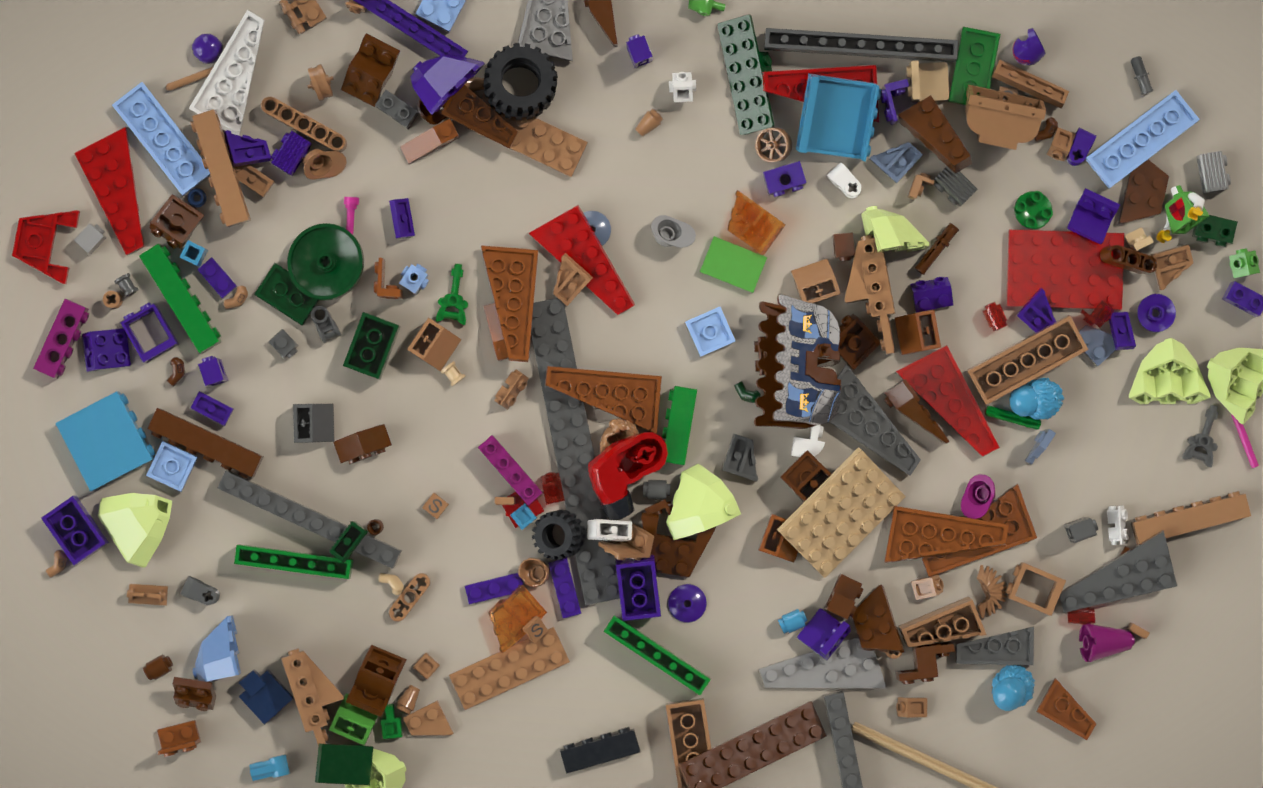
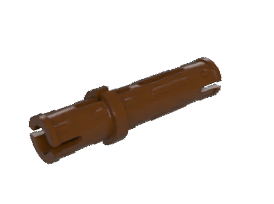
[914,223,959,275]

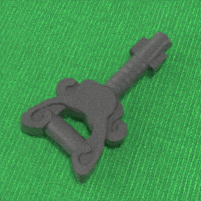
[1182,405,1218,468]

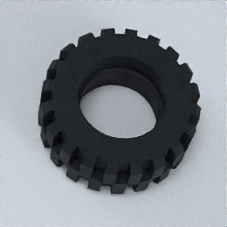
[483,43,558,121]

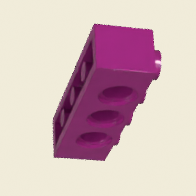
[33,299,89,379]
[478,435,544,506]

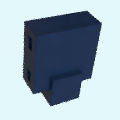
[239,669,294,725]

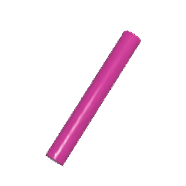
[1231,414,1259,468]

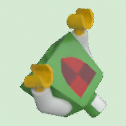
[1156,185,1209,244]

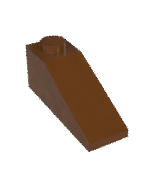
[584,0,618,47]

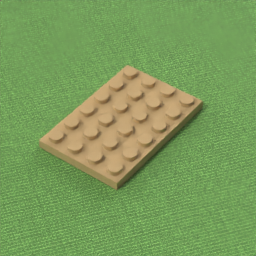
[777,447,906,578]

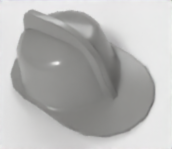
[651,215,696,248]

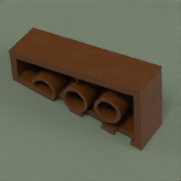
[898,95,972,174]

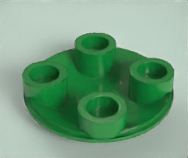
[1014,191,1053,229]

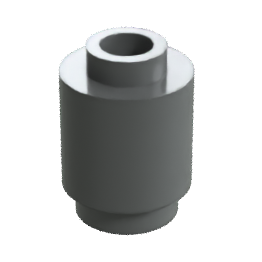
[643,480,670,499]

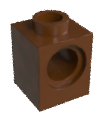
[833,232,855,261]

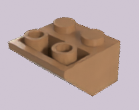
[791,259,841,304]
[407,317,462,371]

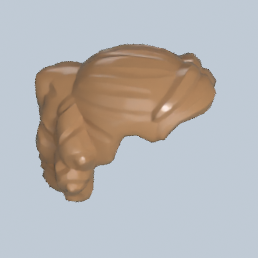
[600,418,639,453]

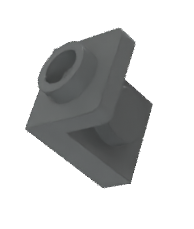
[269,329,299,359]

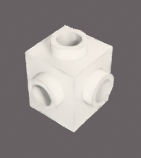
[669,72,696,102]

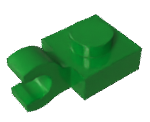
[381,704,403,739]

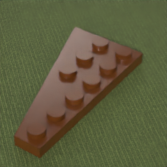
[545,366,662,434]

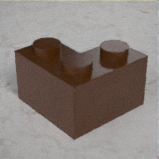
[333,424,392,465]
[824,573,864,620]

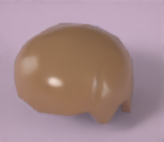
[518,558,549,587]

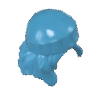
[1009,378,1064,420]
[992,665,1035,711]

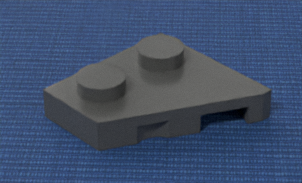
[722,434,758,482]

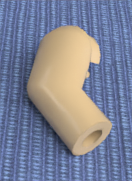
[379,573,404,595]

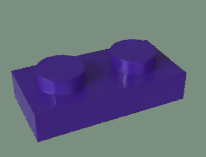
[389,198,415,238]
[197,257,238,299]
[1108,312,1136,350]
[191,391,234,426]

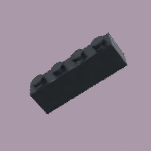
[560,727,640,774]

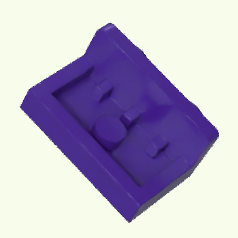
[910,277,954,312]

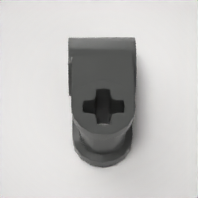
[311,306,341,344]
[181,576,220,605]

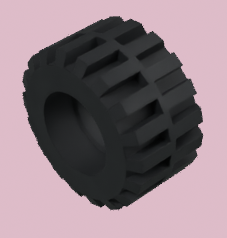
[532,510,585,560]

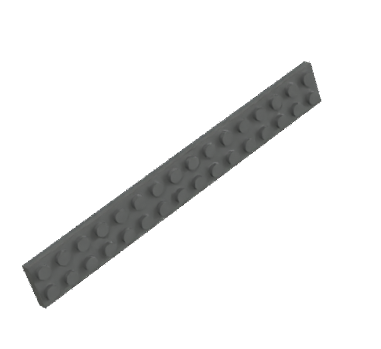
[531,298,620,605]

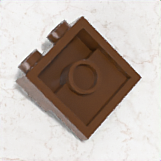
[149,194,204,249]
[838,314,881,369]
[172,677,216,711]

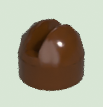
[367,519,384,535]

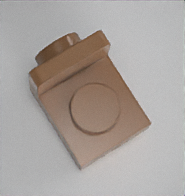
[1047,127,1076,161]
[907,173,935,200]
[911,574,944,600]
[896,697,927,718]

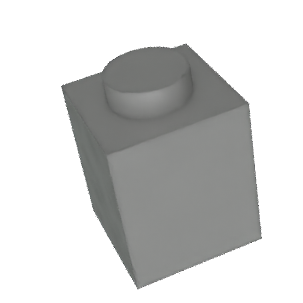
[74,223,107,254]

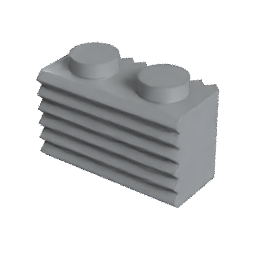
[1196,151,1231,194]

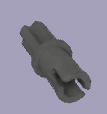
[1131,56,1153,95]

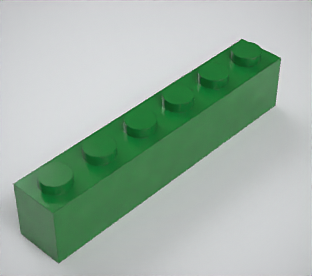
[139,244,221,354]
[234,544,353,579]
[603,615,711,695]

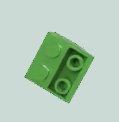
[329,693,378,745]

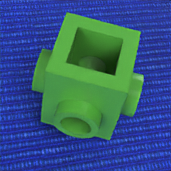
[1229,248,1260,278]

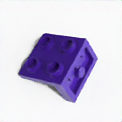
[880,79,909,125]
[1067,188,1120,244]
[82,328,131,372]
[797,608,851,660]

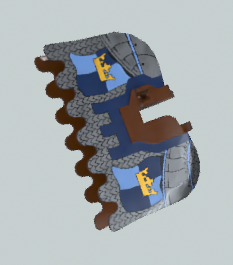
[754,294,841,429]

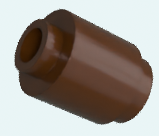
[143,654,173,681]

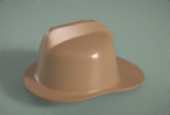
[302,149,347,180]

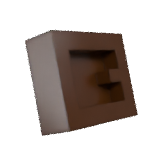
[645,499,673,515]

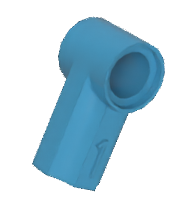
[249,755,290,781]

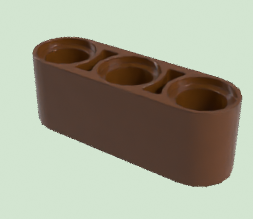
[1100,245,1157,274]

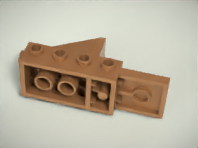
[845,235,896,354]
[281,648,344,747]

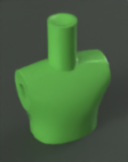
[688,0,725,16]

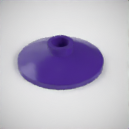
[1137,294,1176,332]
[668,584,707,623]

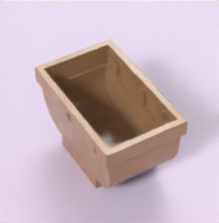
[965,84,1046,150]

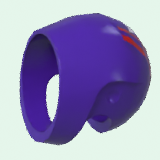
[1012,28,1046,66]

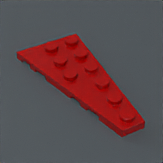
[762,65,879,123]
[529,205,635,315]

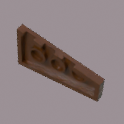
[441,85,518,149]

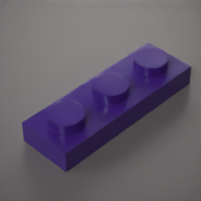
[548,558,582,618]
[465,573,525,604]

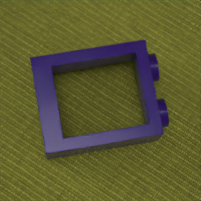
[120,303,179,363]

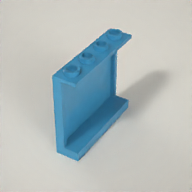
[795,74,881,162]
[55,391,155,492]

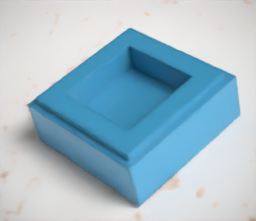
[510,503,537,530]

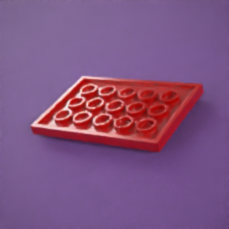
[1006,229,1124,310]

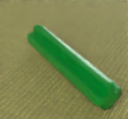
[985,406,1041,430]

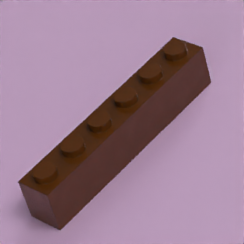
[147,408,264,479]

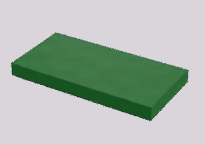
[948,27,1001,105]

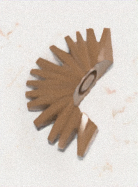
[977,565,1007,618]

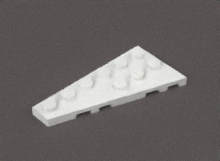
[189,10,265,136]

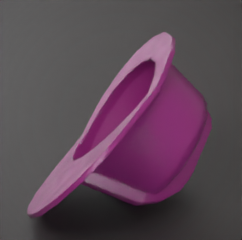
[961,474,996,519]

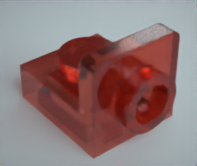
[541,472,565,505]

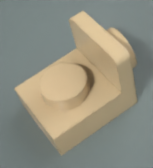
[1125,228,1154,251]

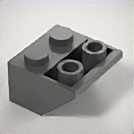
[293,403,335,443]

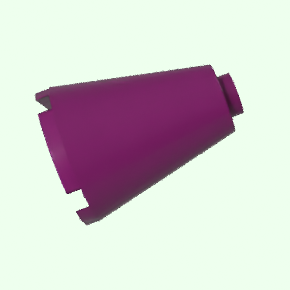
[1079,624,1135,662]

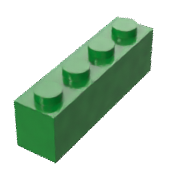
[662,386,697,465]

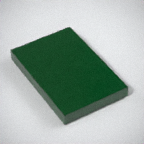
[254,263,319,326]
[315,743,373,785]

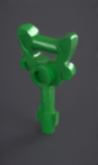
[436,263,468,325]

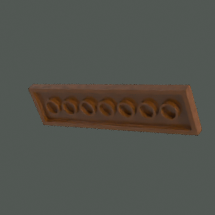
[678,701,827,788]

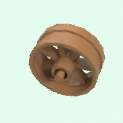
[307,64,334,101]
[755,128,792,162]

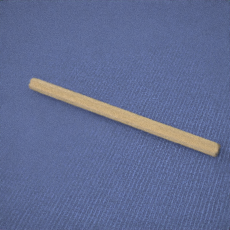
[851,722,998,788]

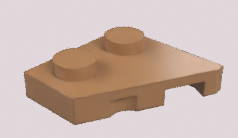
[1151,244,1194,290]
[553,253,593,306]
[403,700,454,735]

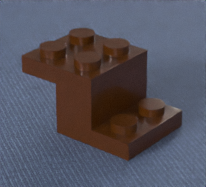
[341,33,400,107]
[780,450,831,502]
[896,642,955,684]
[346,645,407,717]

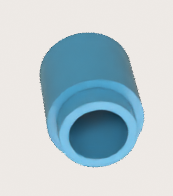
[778,609,808,634]

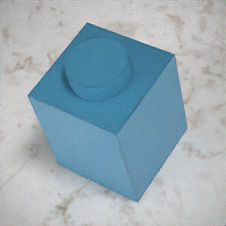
[180,240,208,267]

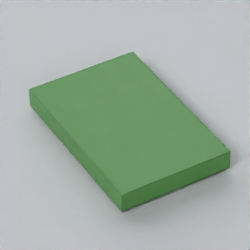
[700,236,767,293]

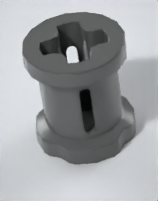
[114,273,139,298]

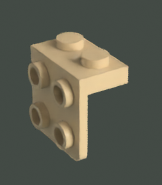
[906,61,949,102]

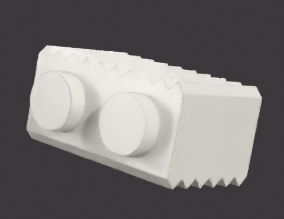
[587,519,632,542]

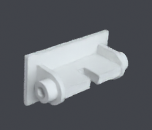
[1107,505,1129,545]

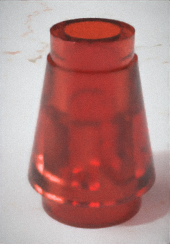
[1067,607,1096,625]

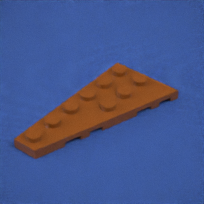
[481,245,538,362]
[922,484,1037,577]
[885,506,1009,563]

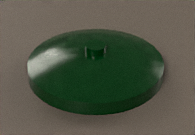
[287,223,364,300]

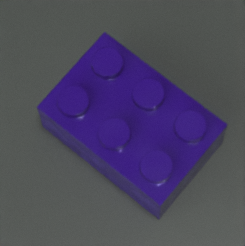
[41,496,109,565]
[616,555,661,621]

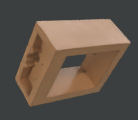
[1005,562,1066,616]

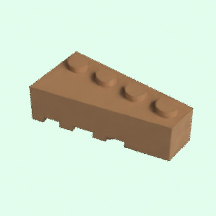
[898,596,987,647]

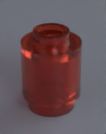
[983,302,1007,331]

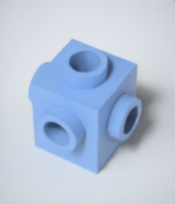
[399,263,429,295]

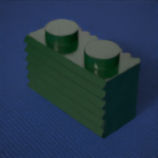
[329,521,368,563]

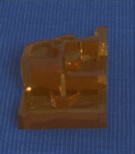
[727,190,786,256]
[488,585,547,653]

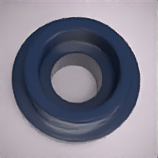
[187,188,207,208]

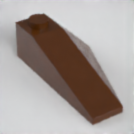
[884,379,950,444]

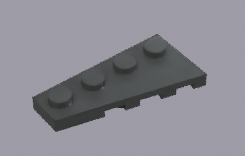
[956,627,1034,665]

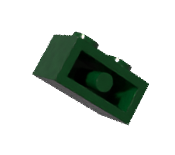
[1192,215,1238,247]

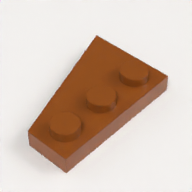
[1036,678,1096,740]

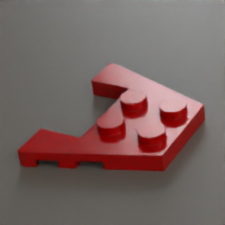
[12,210,80,284]

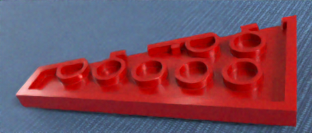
[74,127,144,256]
[895,345,1000,456]

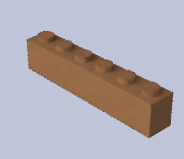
[191,109,251,227]
[1131,491,1251,545]

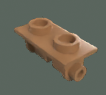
[494,369,529,410]
[127,584,168,606]

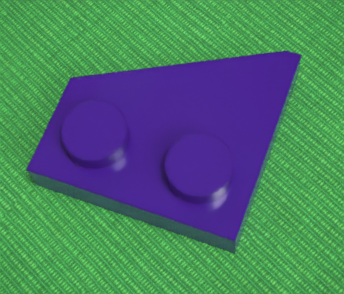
[224,130,271,167]
[1016,288,1056,332]

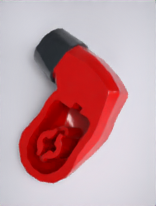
[588,432,668,520]

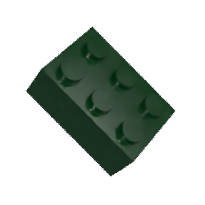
[343,312,401,380]

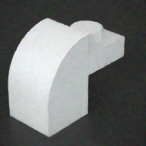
[791,425,825,457]

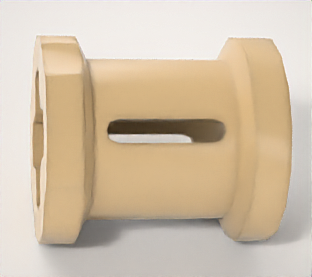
[441,361,466,387]

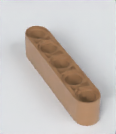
[261,96,347,152]

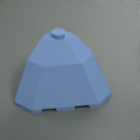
[192,615,241,682]

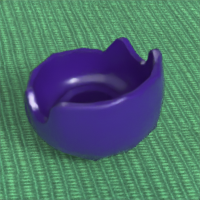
[192,34,223,64]

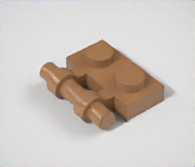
[279,0,327,35]

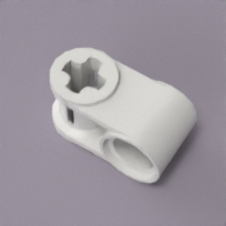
[826,162,862,198]

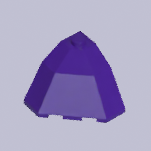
[410,54,485,114]

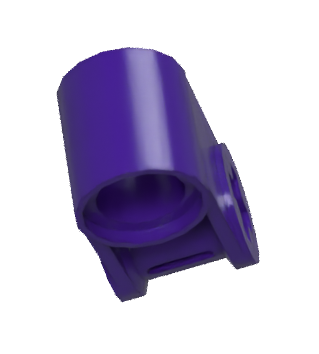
[1066,127,1097,166]

